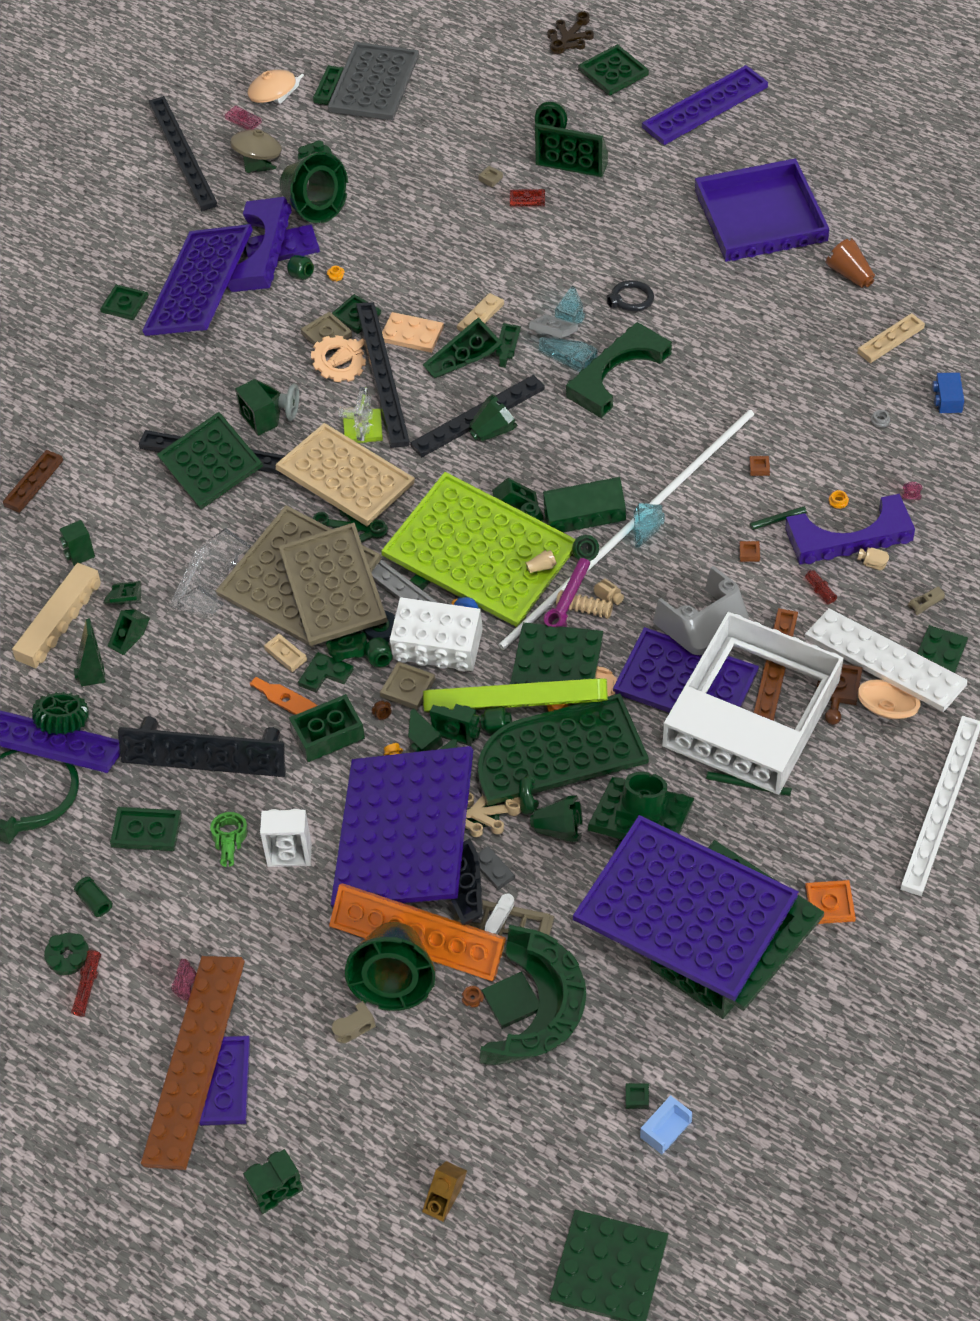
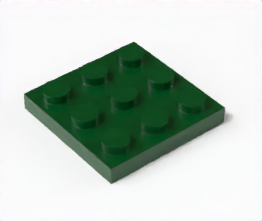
[578,44,649,96]

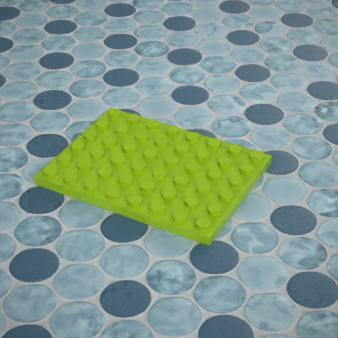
[381,472,575,627]

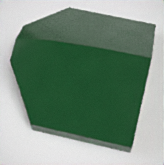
[103,581,141,605]

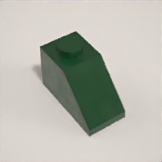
[492,478,539,510]
[108,609,150,655]
[408,708,443,752]

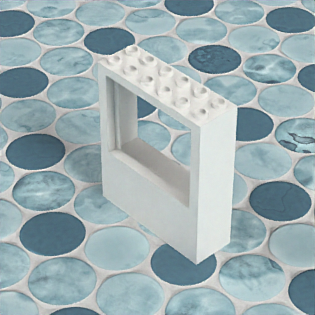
[662,612,844,795]

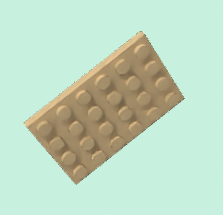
[276,423,415,526]

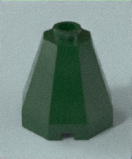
[469,394,518,441]
[530,795,583,842]

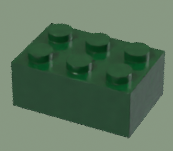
[289,694,365,762]

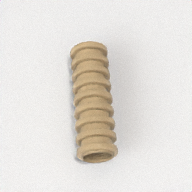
[556,590,613,619]

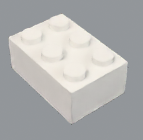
[260,809,312,867]

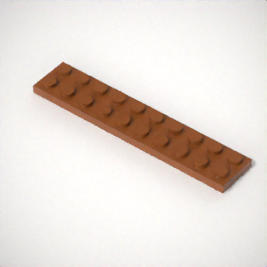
[141,956,245,1170]

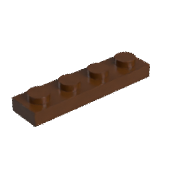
[2,450,63,513]

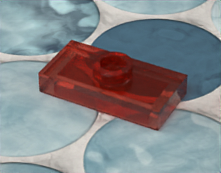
[510,189,545,206]

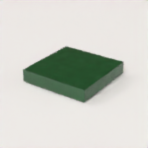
[100,284,149,320]
[332,294,382,334]
[482,971,539,1029]

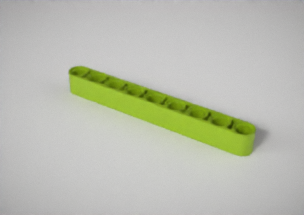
[423,678,608,713]

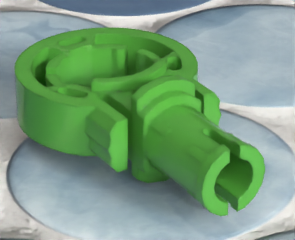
[210,812,248,867]

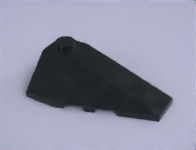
[451,839,483,925]

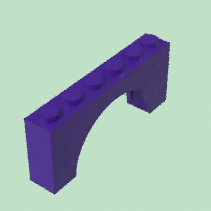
[227,197,292,292]
[785,494,915,565]

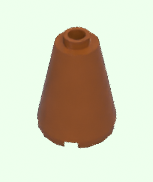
[825,238,875,288]

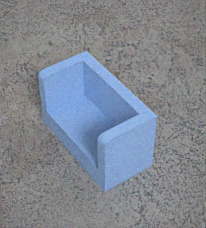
[640,1095,692,1154]

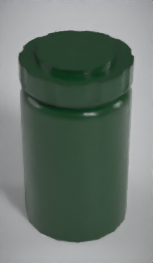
[74,877,113,917]

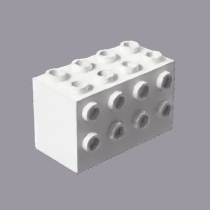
[390,597,483,672]

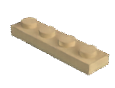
[857,313,925,363]

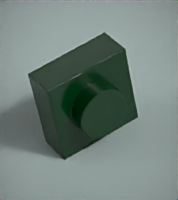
[625,1083,649,1109]

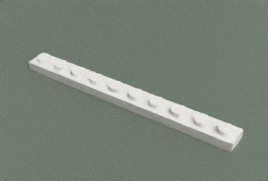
[900,716,980,897]

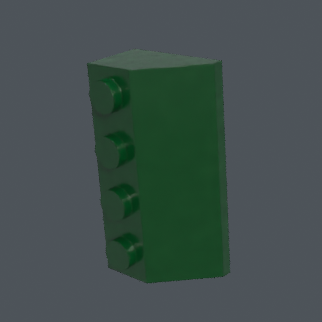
[543,477,626,533]

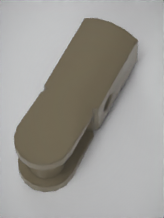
[908,586,945,615]

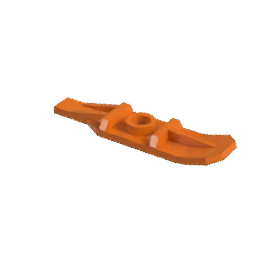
[250,677,318,715]

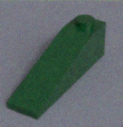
[74,618,106,687]

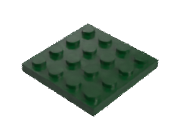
[157,412,263,510]
[510,622,603,684]
[550,1209,669,1321]

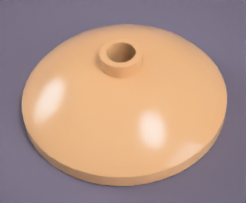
[247,70,296,103]
[858,680,920,719]

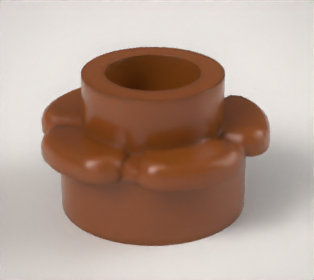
[462,986,484,1008]

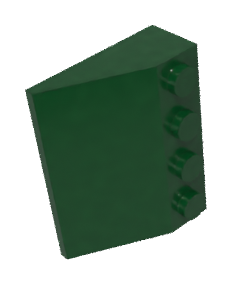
[535,124,608,177]

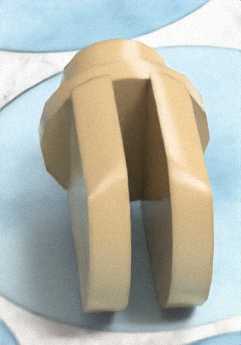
[857,547,889,570]
[594,578,624,605]

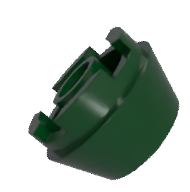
[535,101,568,129]

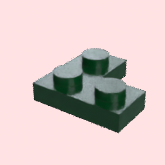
[298,652,354,693]

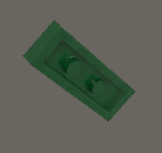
[313,65,344,105]

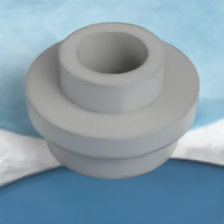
[871,410,890,428]

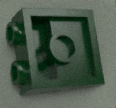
[430,704,481,746]

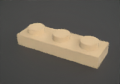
[457,293,504,331]

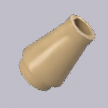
[525,550,557,573]

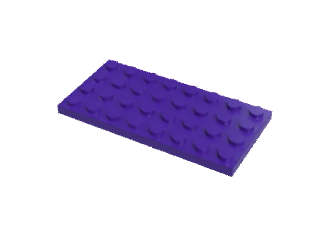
[142,224,253,336]

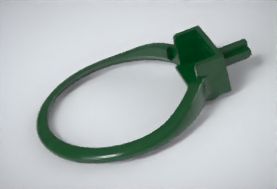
[0,749,79,844]

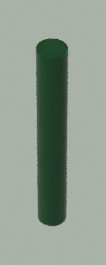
[749,506,807,530]

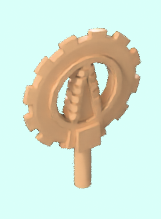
[311,335,366,383]

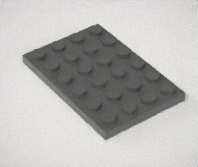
[328,42,419,121]

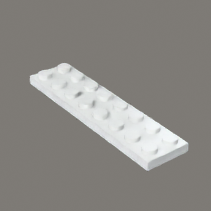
[805,608,967,712]

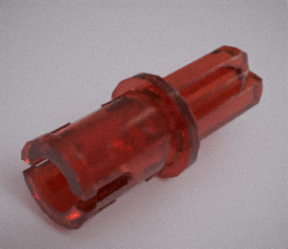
[805,570,837,605]

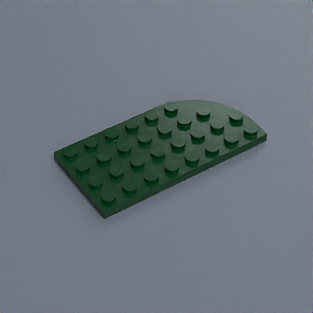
[478,693,649,806]

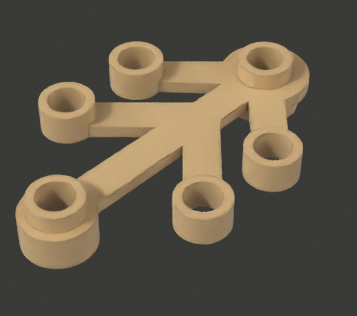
[465,793,522,837]

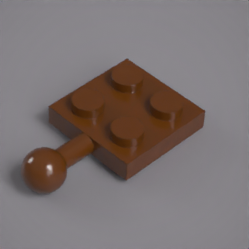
[816,664,863,725]

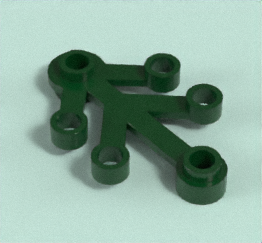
[313,509,388,543]

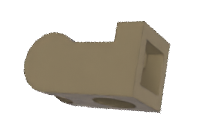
[332,1001,376,1043]

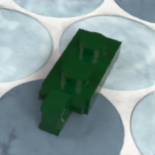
[496,323,521,368]

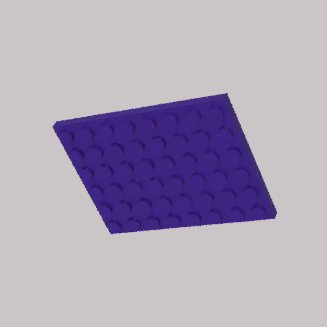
[330,746,473,908]
[573,815,799,1001]

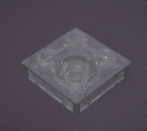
[338,387,373,441]

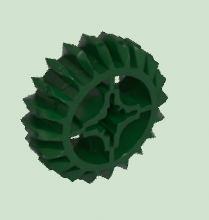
[32,692,89,735]

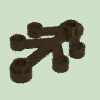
[547,11,594,54]

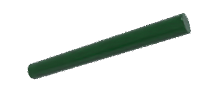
[706,771,792,796]

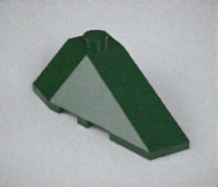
[423,317,503,378]

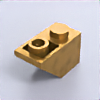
[422,1161,467,1222]

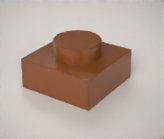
[749,456,770,476]
[739,541,760,562]

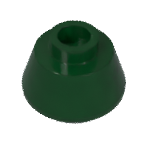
[520,502,544,521]
[572,535,599,561]

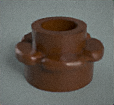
[372,700,392,720]

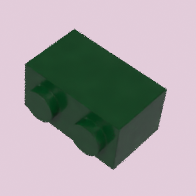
[59,520,95,566]

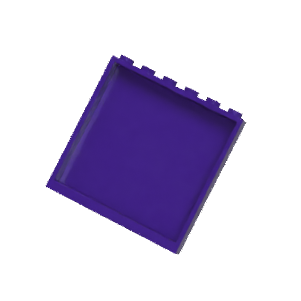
[695,158,829,262]

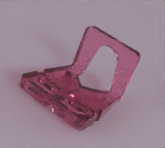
[171,959,196,1003]

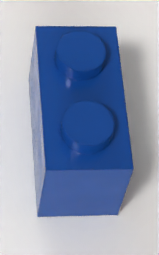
[932,372,964,413]

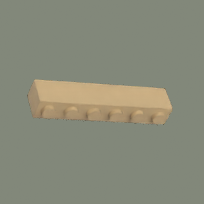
[12,562,101,668]

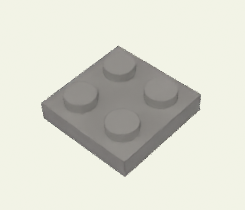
[529,314,578,339]

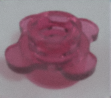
[902,482,923,500]

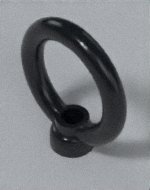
[607,280,654,312]

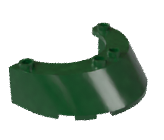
[479,924,586,1065]

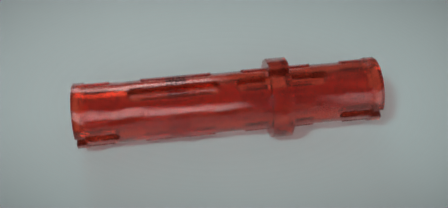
[71,950,101,1017]

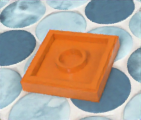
[805,880,856,924]

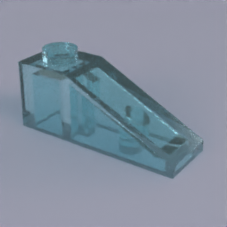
[539,337,598,372]

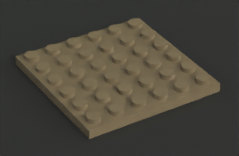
[216,505,382,647]

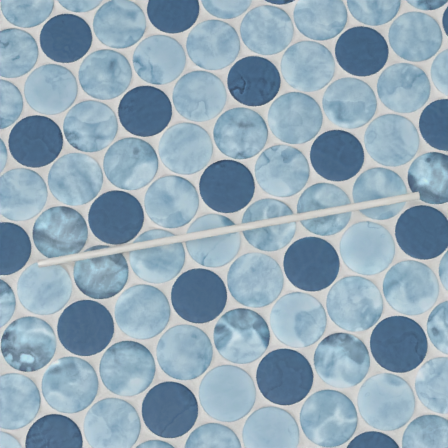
[498,410,754,650]

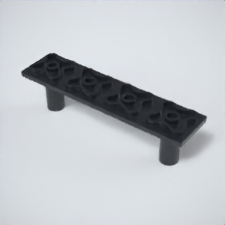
[118,716,286,777]

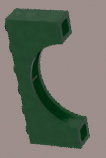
[566,322,672,418]

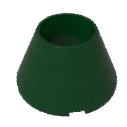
[280,152,348,223]
[345,922,436,1011]

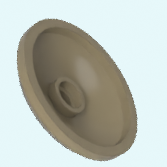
[230,129,282,160]

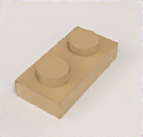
[264,634,307,672]

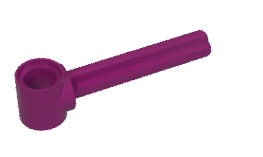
[544,558,590,628]

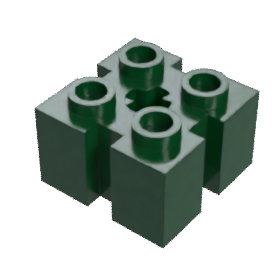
[243,1149,303,1214]

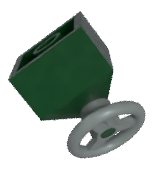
[235,379,299,436]

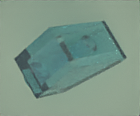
[555,286,585,324]
[634,503,665,548]

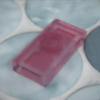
[225,105,262,130]

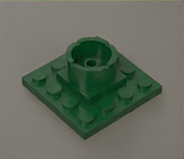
[588,772,694,840]

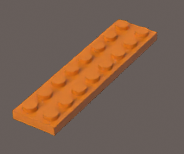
[329,883,506,981]

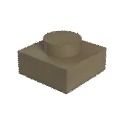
[478,166,503,187]

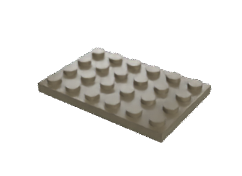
[279,523,388,646]

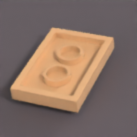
[382,312,444,353]

